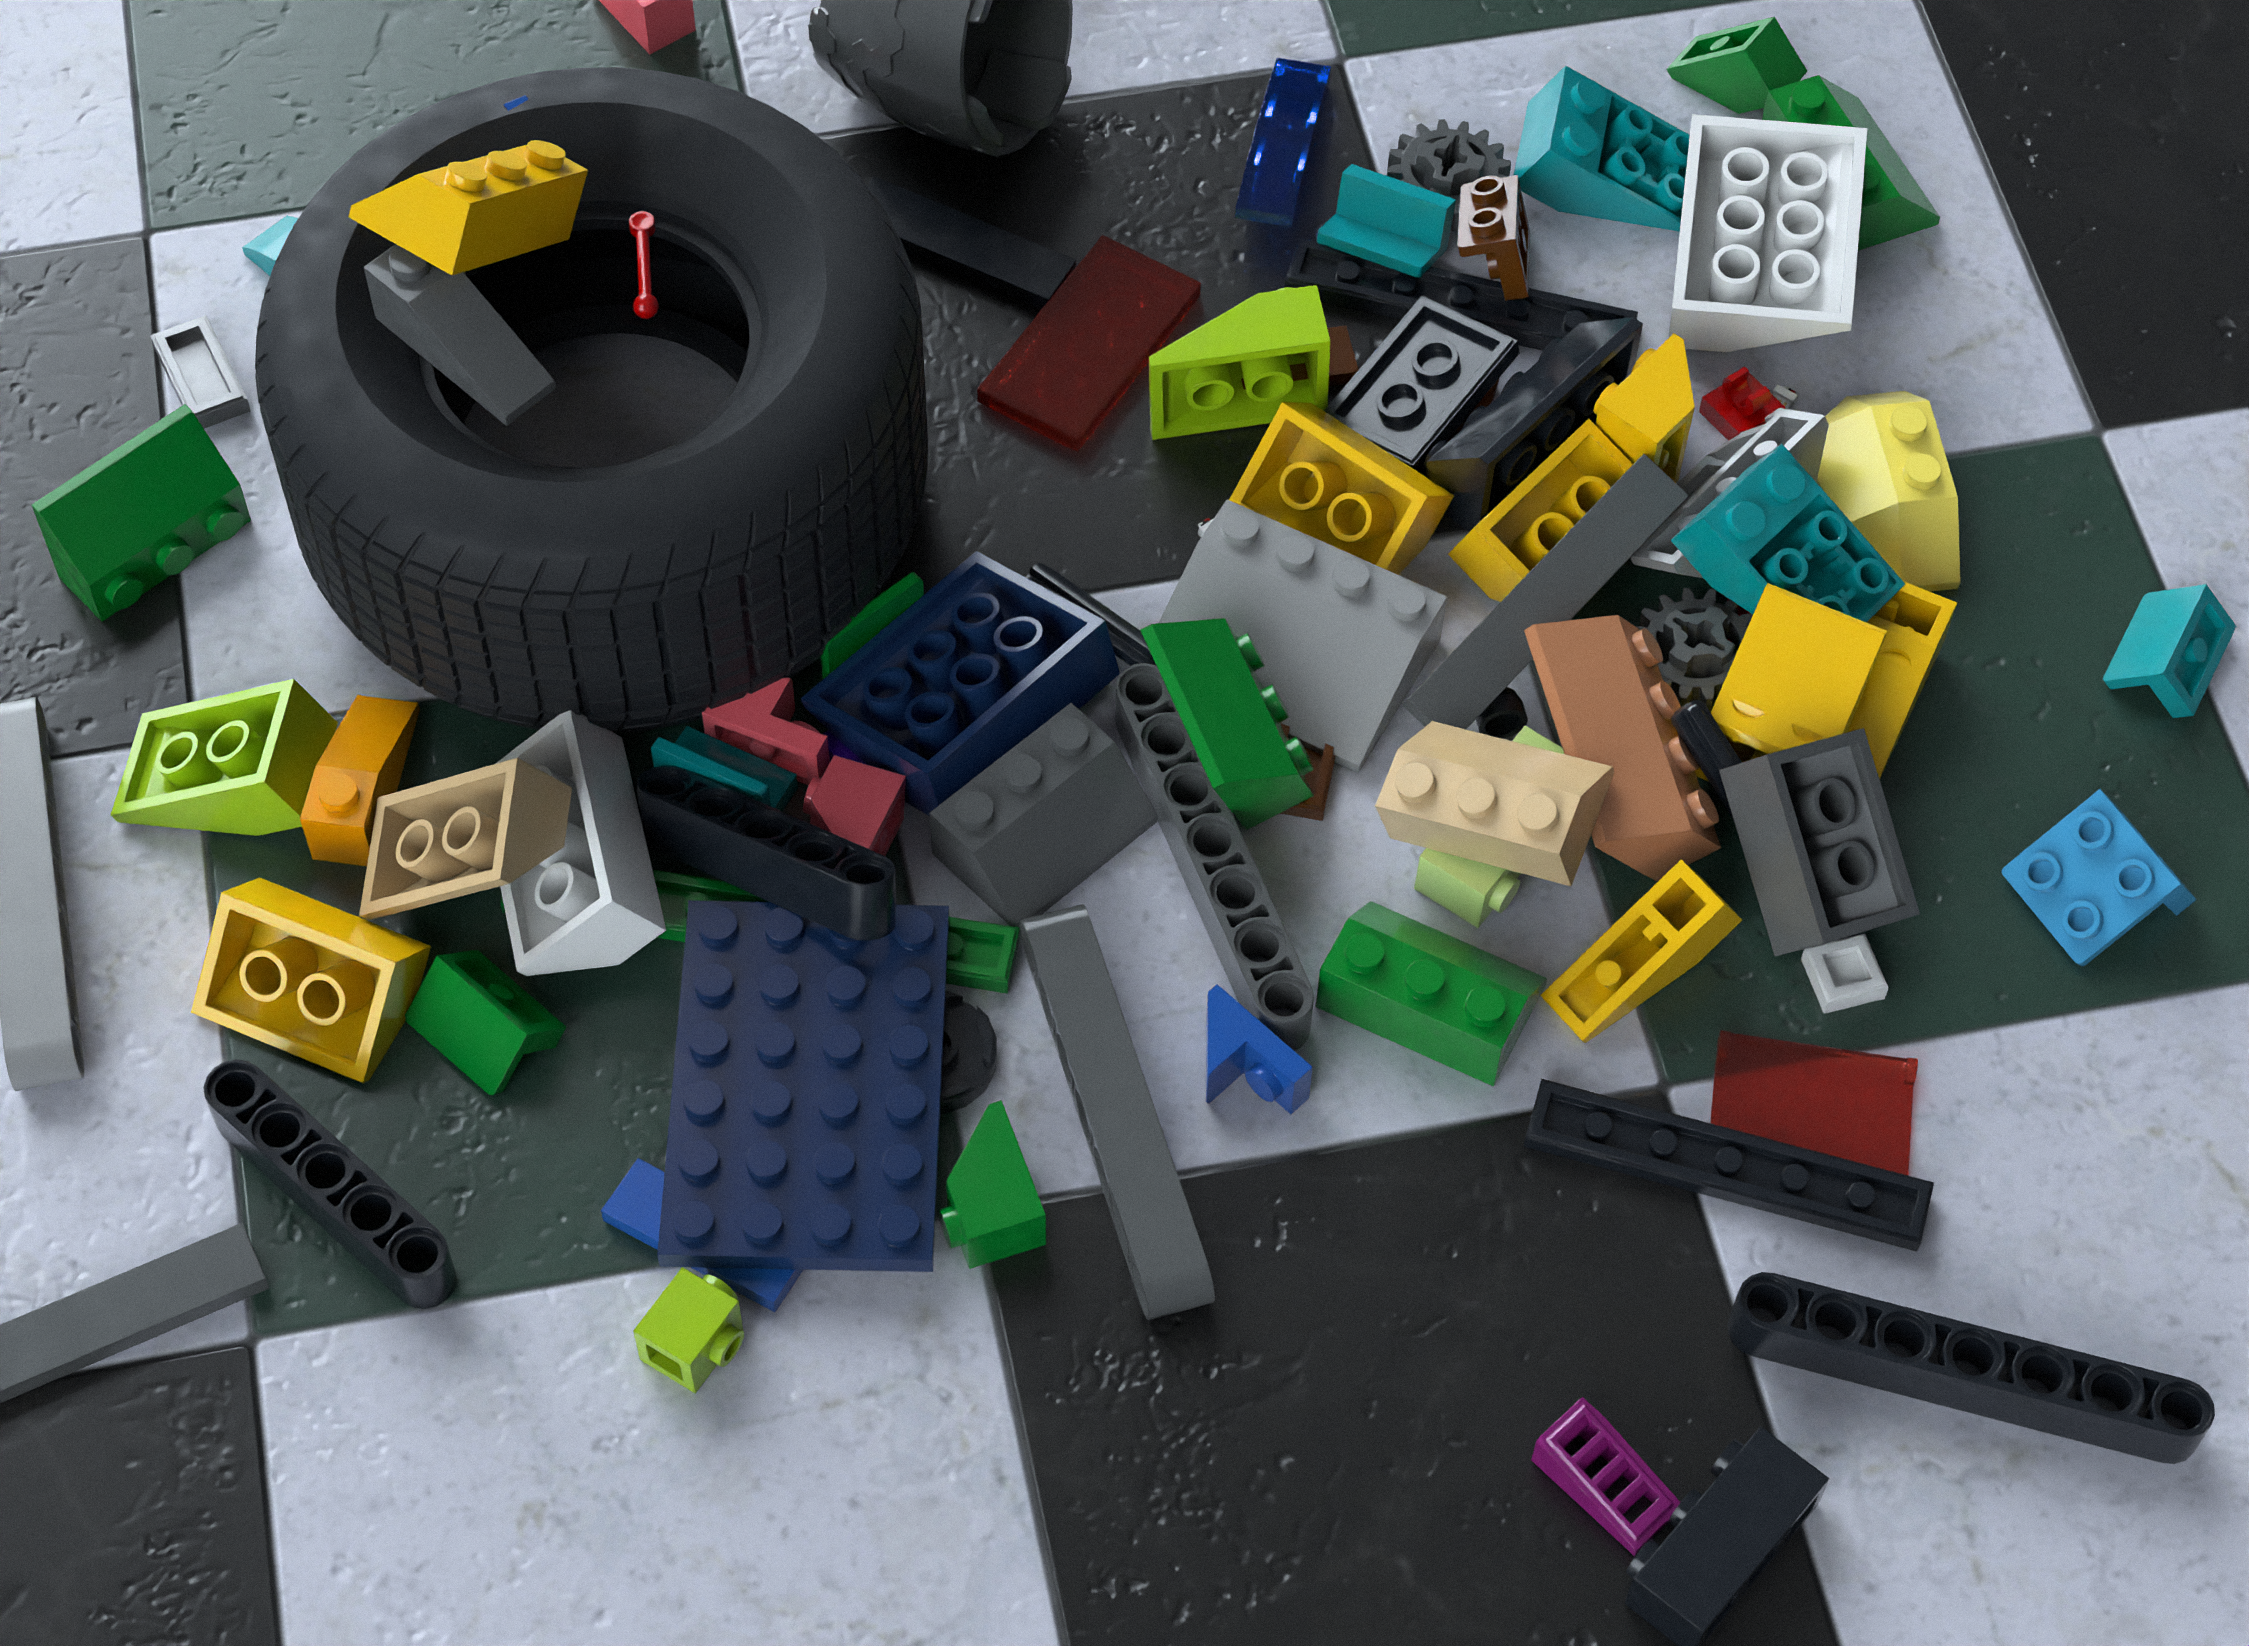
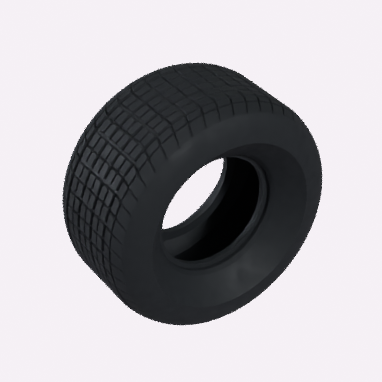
[255,67,928,734]

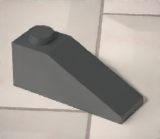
[364,244,556,426]

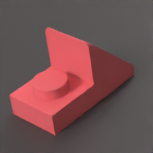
[702,677,830,785]

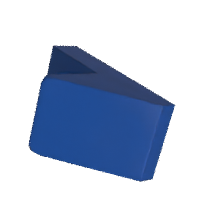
[1206,984,1313,1114]

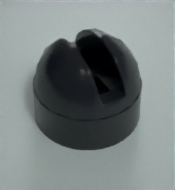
[1476,687,1528,739]

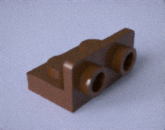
[1457,175,1530,301]

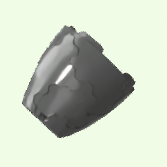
[808,0,1073,158]

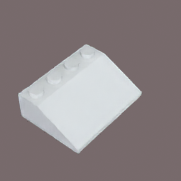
[1669,114,1868,352]

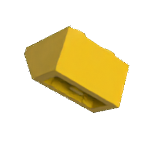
[1593,333,1695,483]

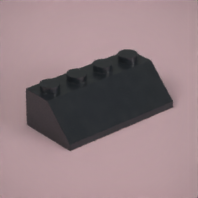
[1423,317,1643,532]

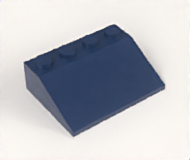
[801,551,1120,817]

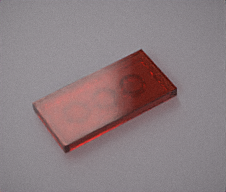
[977,235,1201,452]

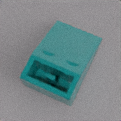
[1513,66,1690,232]
[1671,444,1905,622]

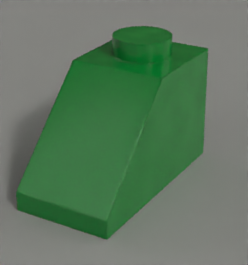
[1666,16,1808,114]
[938,1100,1046,1269]

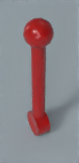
[629,211,659,319]

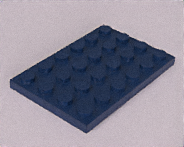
[657,900,950,1272]

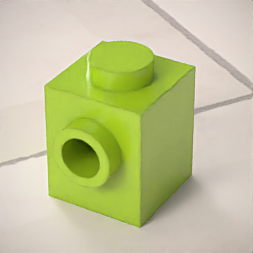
[633,1267,744,1394]

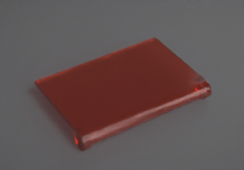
[1710,1030,1918,1175]

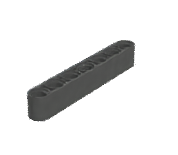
[1115,663,1314,1051]
[1019,904,1215,1320]

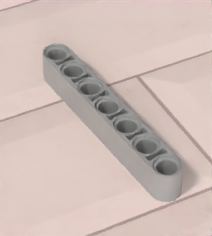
[0,697,84,1091]

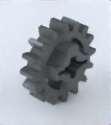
[1387,119,1511,231]
[1637,588,1753,713]

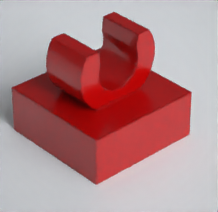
[1699,366,1786,441]

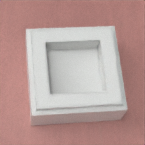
[1801,934,1888,1014]

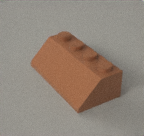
[1524,615,1721,881]

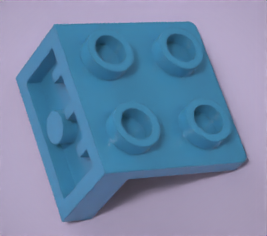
[2002,789,2197,966]

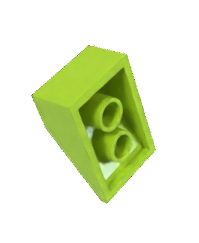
[1149,285,1330,440]
[110,679,338,836]

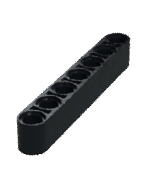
[1728,1272,2215,1464]

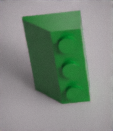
[1762,75,1940,251]
[31,404,251,622]
[1140,618,1314,830]
[1315,901,1547,1087]

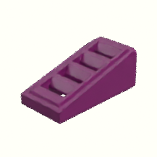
[1531,1397,1680,1556]

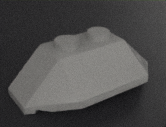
[1630,408,1829,578]

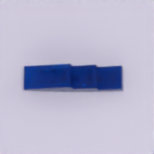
[1234,58,1332,227]

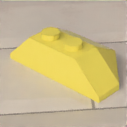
[1817,391,1960,591]

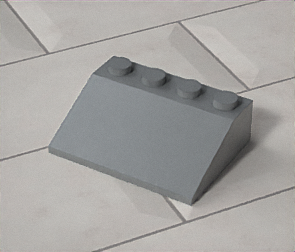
[1159,499,1447,773]

